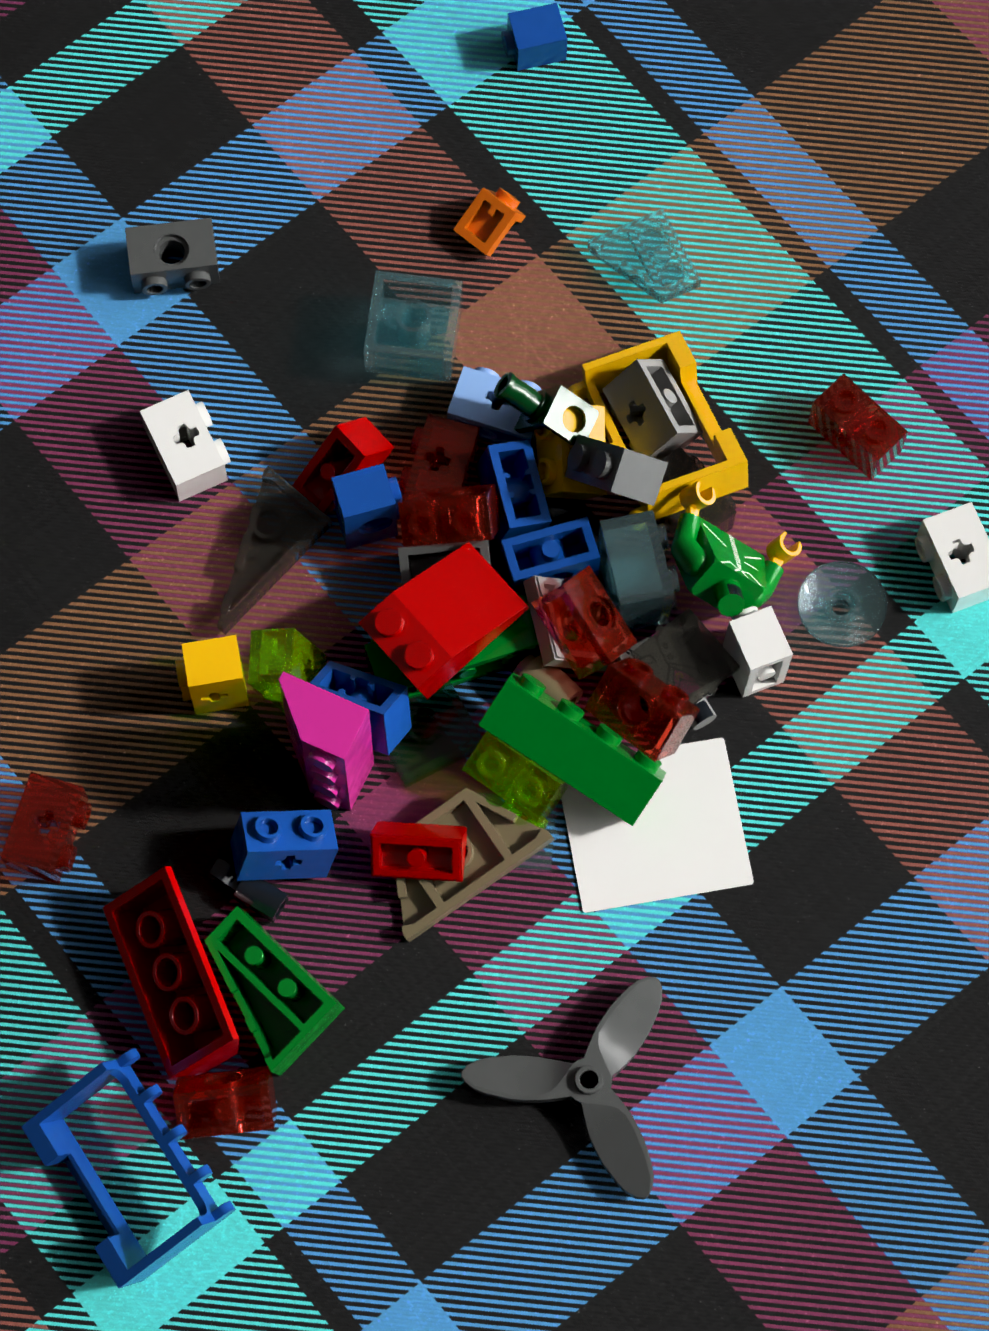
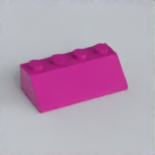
[279,671,374,811]

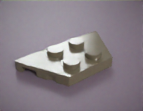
[396,788,555,942]

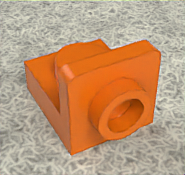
[453,187,526,257]

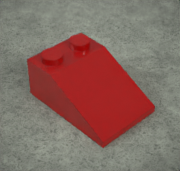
[358,542,529,700]

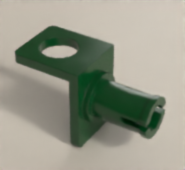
[494,372,599,446]

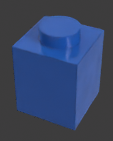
[501,3,568,71]

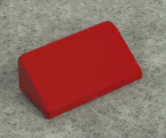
[370,821,467,882]

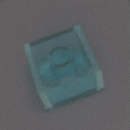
[363,270,463,382]
[597,510,680,634]

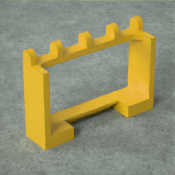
[568,331,748,526]

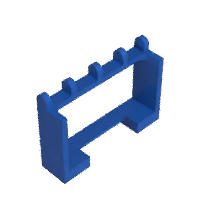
[21,1048,236,1288]

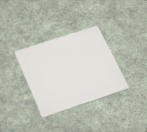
[557,738,754,913]

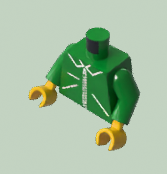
[670,481,802,617]

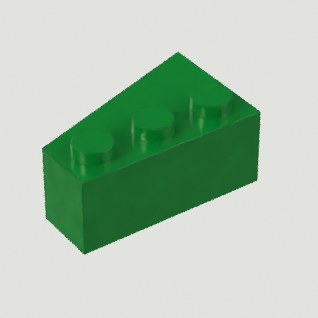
[204,906,345,1076]

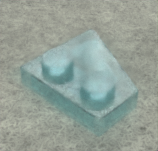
[588,208,701,303]

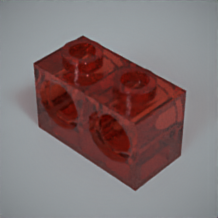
[398,484,500,547]

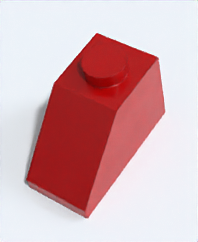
[291,417,395,518]

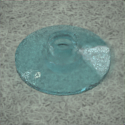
[797,561,887,648]

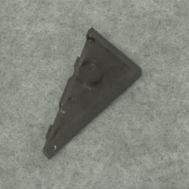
[217,466,332,635]

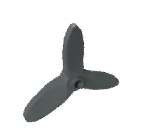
[461,977,662,1200]

